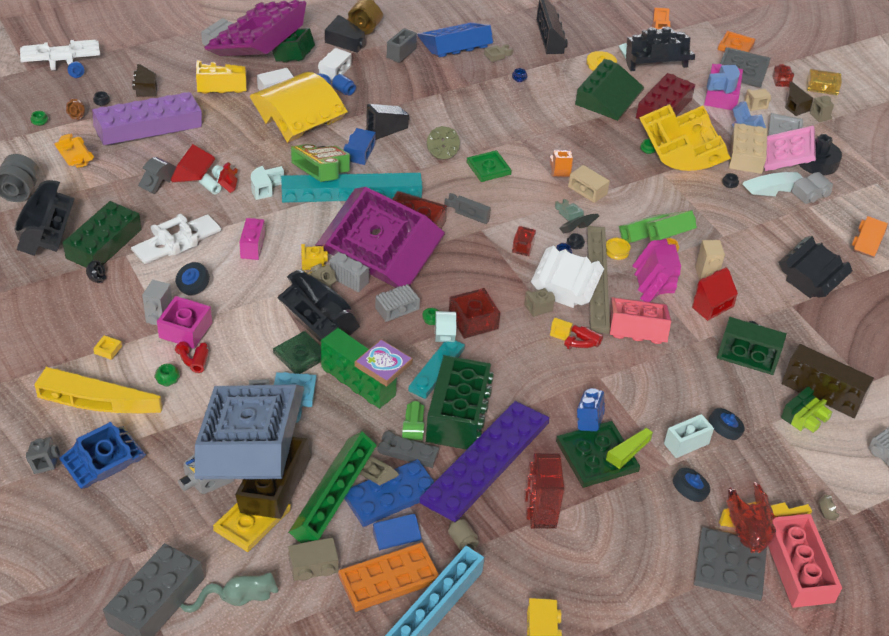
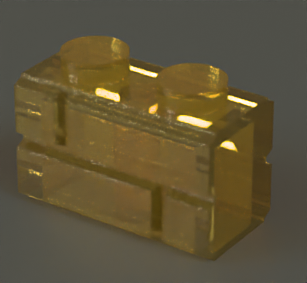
[806,69,842,95]

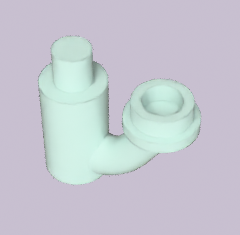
[199,165,223,195]

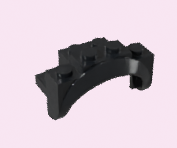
[626,27,695,71]
[14,180,75,256]
[277,270,360,341]

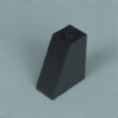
[325,15,366,53]
[366,104,409,140]

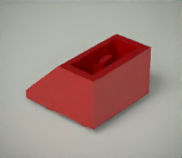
[692,267,738,321]

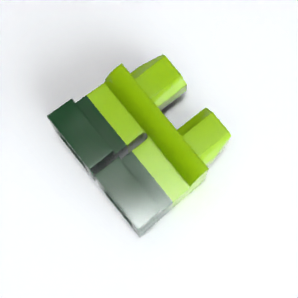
[781,387,833,433]

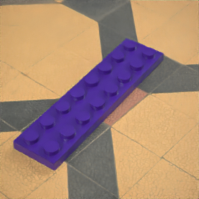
[420,401,550,522]

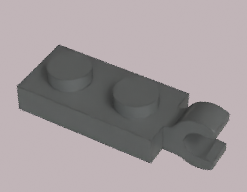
[444,193,491,224]

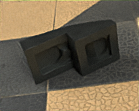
[559,213,599,234]

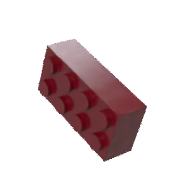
[636,73,696,120]

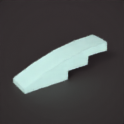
[743,172,803,196]

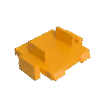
[54,133,94,168]

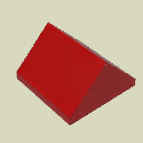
[171,144,215,183]

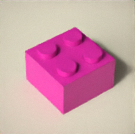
[157,296,212,349]

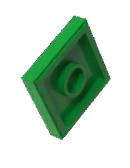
[466,150,512,182]

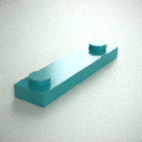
[408,340,465,399]

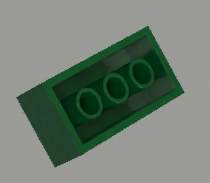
[63,201,142,268]

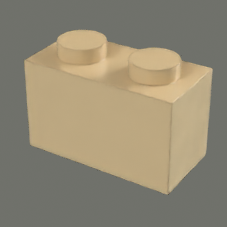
[568,165,610,203]
[695,240,725,281]

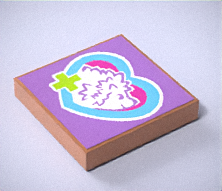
[355,339,413,386]

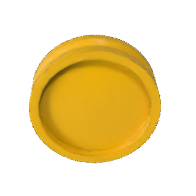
[606,238,631,260]

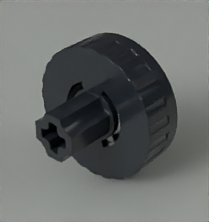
[798,134,842,175]

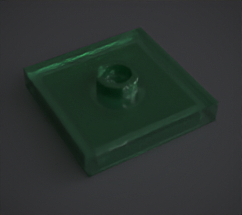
[273,331,321,374]

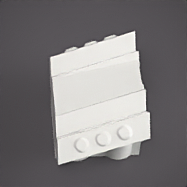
[531,245,604,308]

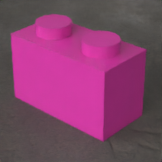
[239,218,265,260]

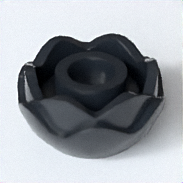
[86,260,106,283]

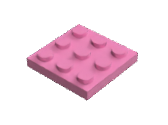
[764,126,816,171]

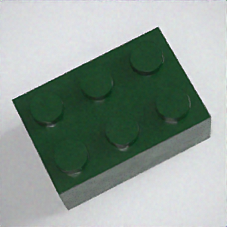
[717,317,787,375]

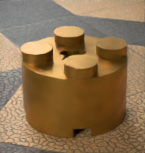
[347,0,383,35]

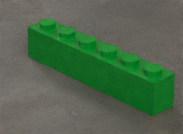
[288,431,377,543]

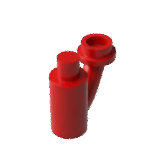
[564,325,603,350]
[175,342,209,373]

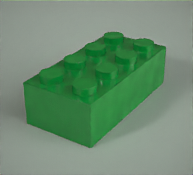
[321,328,397,409]

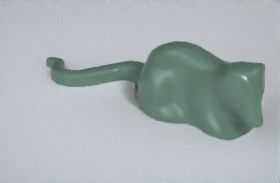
[180,572,279,613]

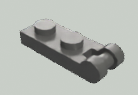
[377,431,439,468]

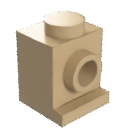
[744,88,771,111]

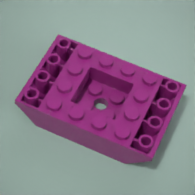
[204,0,306,56]
[315,187,445,288]

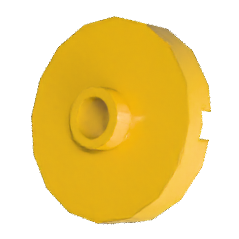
[586,51,617,71]

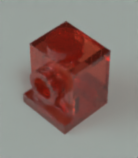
[772,64,794,87]

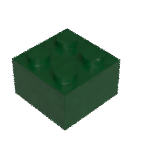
[272,28,315,62]

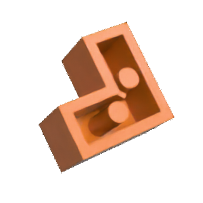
[852,216,888,258]

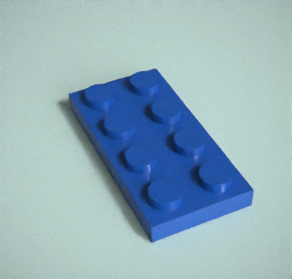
[344,459,434,527]

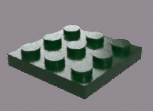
[556,421,640,488]

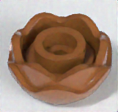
[66,99,85,120]

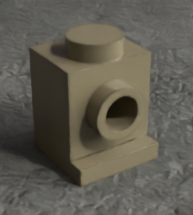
[810,96,834,123]
[524,288,555,317]

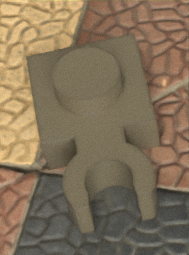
[484,44,513,62]

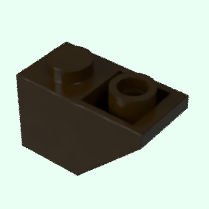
[132,64,157,97]
[785,82,814,116]

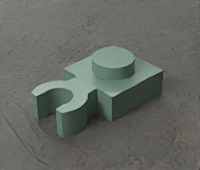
[555,199,584,221]

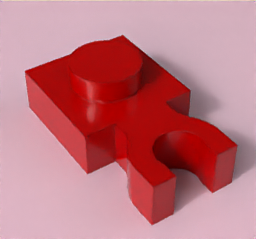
[218,162,238,193]

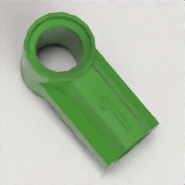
[402,401,424,441]

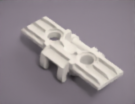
[20,40,100,70]
[131,213,221,264]

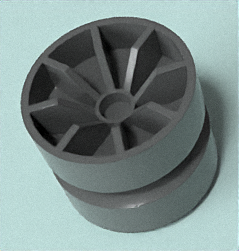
[0,154,40,202]

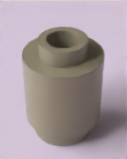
[448,519,479,550]

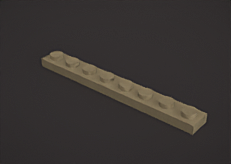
[587,226,610,334]

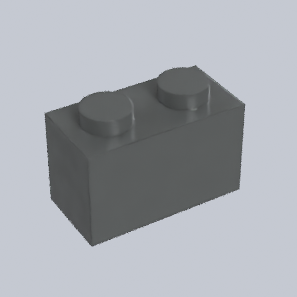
[386,28,417,63]

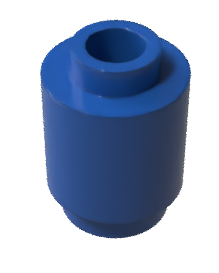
[332,74,356,96]

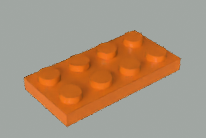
[338,542,439,612]

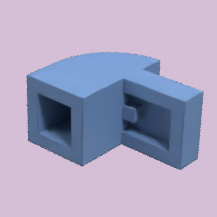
[707,65,740,94]
[732,101,766,128]

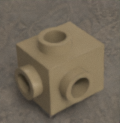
[308,263,337,288]

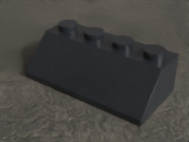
[536,0,568,54]

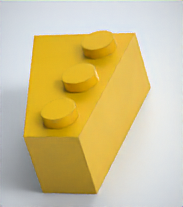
[196,60,246,94]

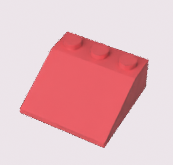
[610,297,671,344]

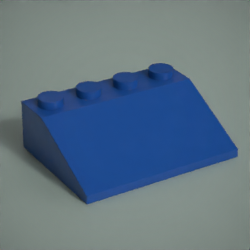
[417,22,493,57]

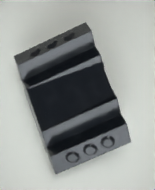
[778,236,853,298]

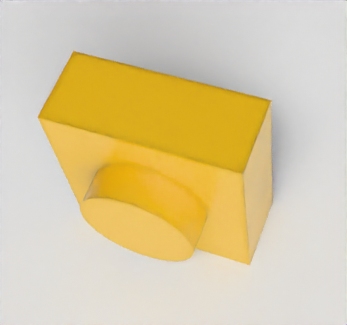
[550,318,573,341]
[93,335,122,360]

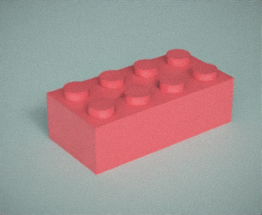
[763,514,842,608]

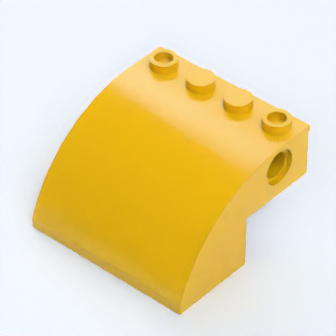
[250,72,348,143]
[640,104,731,171]

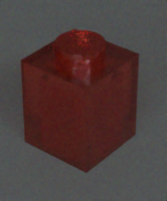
[512,226,536,257]

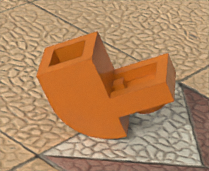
[652,8,671,29]
[550,150,573,177]

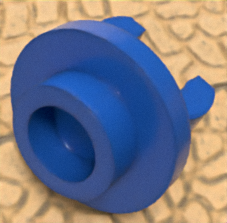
[67,61,84,78]

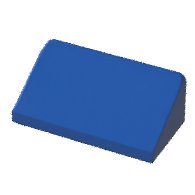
[373,514,422,550]

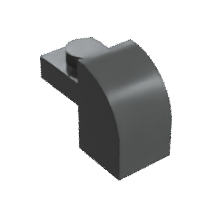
[138,157,176,194]

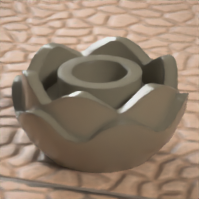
[819,494,839,521]

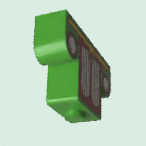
[291,144,350,182]

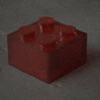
[448,288,501,339]

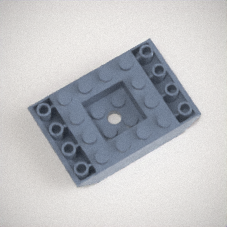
[195,385,304,479]

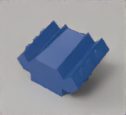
[59,422,146,489]

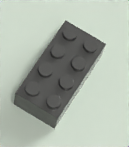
[103,543,204,636]

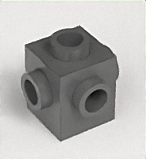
[26,437,60,474]

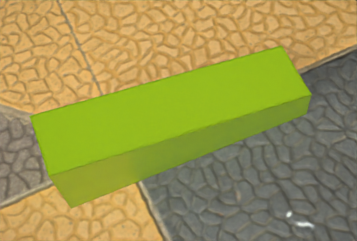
[606,428,653,469]

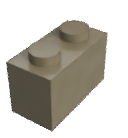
[288,537,338,581]

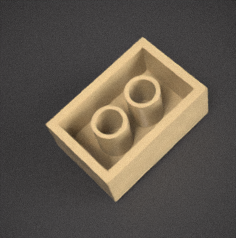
[729,123,767,174]

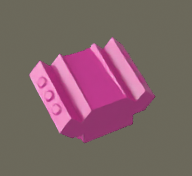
[632,239,681,302]

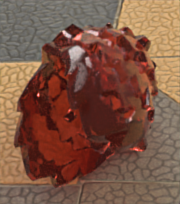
[727,482,776,553]

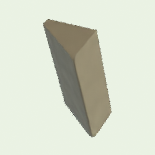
[359,456,399,486]

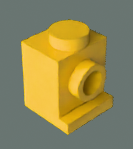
[301,244,328,270]

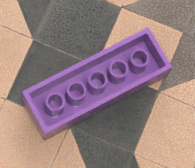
[92,92,202,145]

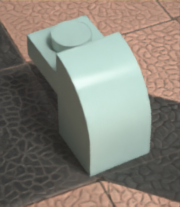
[251,166,284,200]
[434,311,456,342]

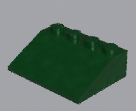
[575,59,644,121]

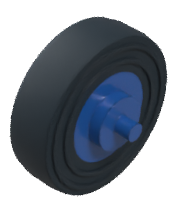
[175,262,210,295]
[709,408,745,440]
[673,468,711,502]

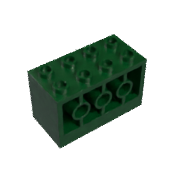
[425,355,494,450]

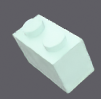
[664,414,714,458]

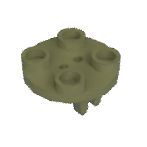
[426,126,460,160]

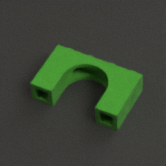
[619,210,697,243]

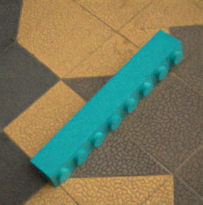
[281,172,422,203]

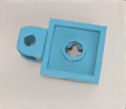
[274,372,316,423]

